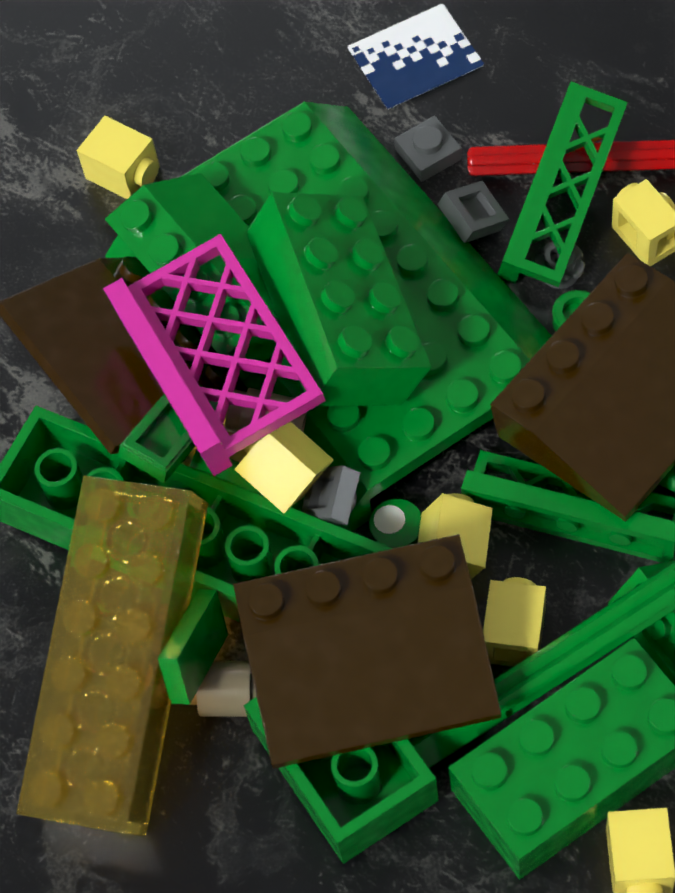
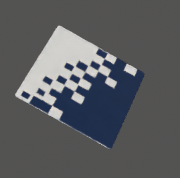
[348,4,484,109]

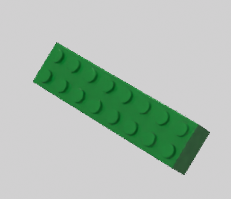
[0,405,393,623]

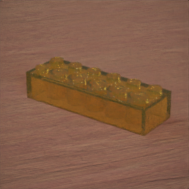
[16,476,208,836]

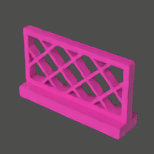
[103,234,326,476]

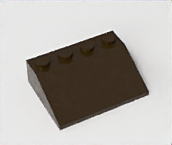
[490,253,675,522]
[0,256,248,454]
[233,534,501,769]

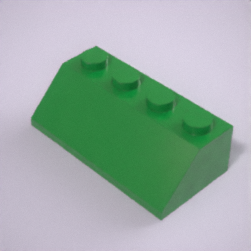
[105,173,280,381]

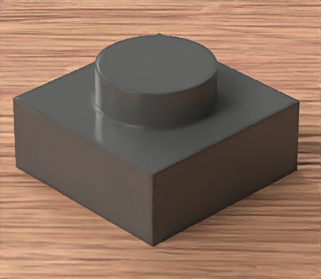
[394,115,462,182]
[437,181,509,243]
[301,465,360,526]

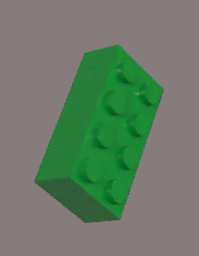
[246,192,432,406]
[448,638,675,880]

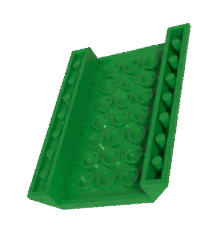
[105,102,552,532]

